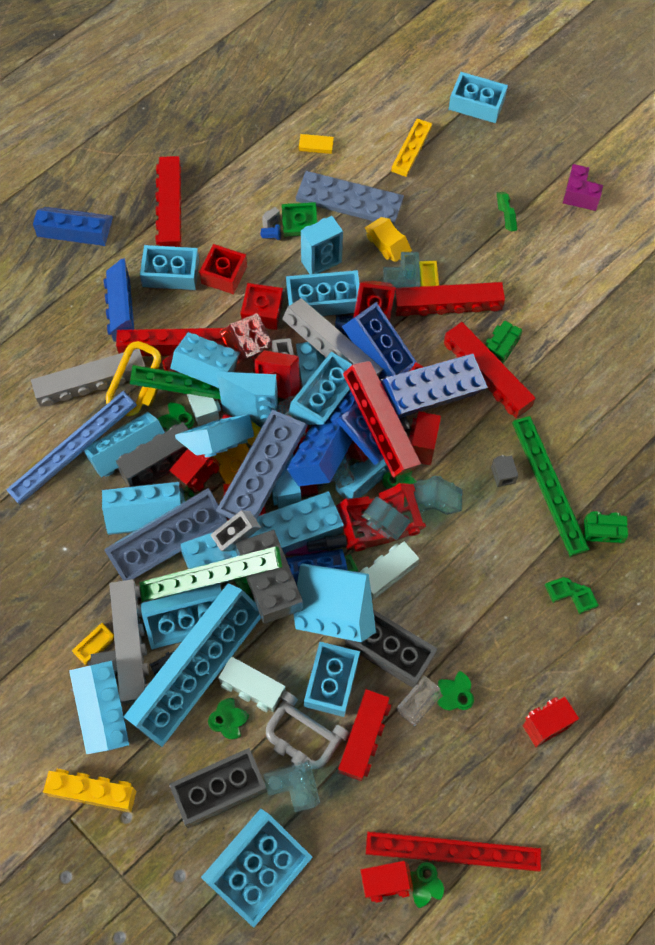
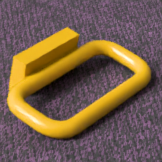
[106,341,161,416]

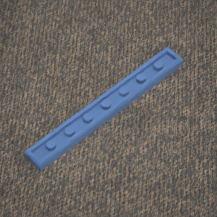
[6,390,137,505]

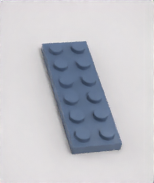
[296,171,404,226]
[216,410,307,520]
[104,489,227,581]

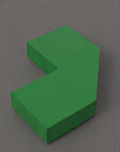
[497,192,517,232]
[545,577,599,614]

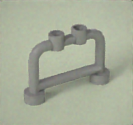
[266,691,350,769]

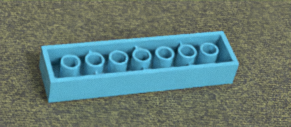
[180,491,344,569]
[123,583,261,747]

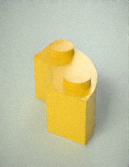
[365,217,412,262]

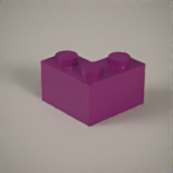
[562,164,603,211]

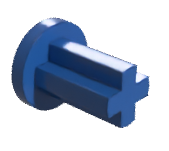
[260,224,281,240]

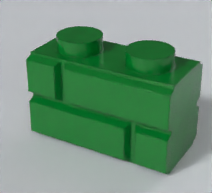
[484,320,523,364]
[584,511,628,543]

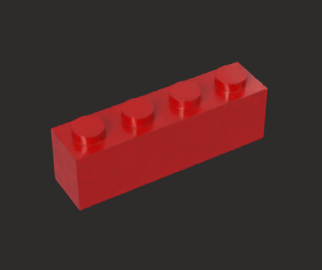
[338,689,392,782]

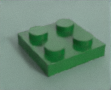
[281,202,317,237]

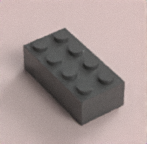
[116,422,188,487]
[235,530,303,624]
[345,610,438,689]
[169,748,267,828]

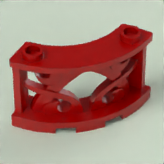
[336,483,426,552]

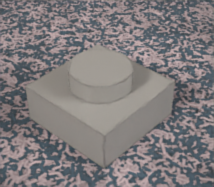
[262,207,280,228]

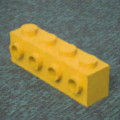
[43,768,137,812]

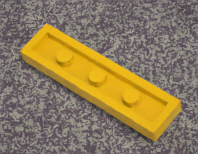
[391,118,432,177]

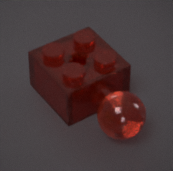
[220,313,272,373]

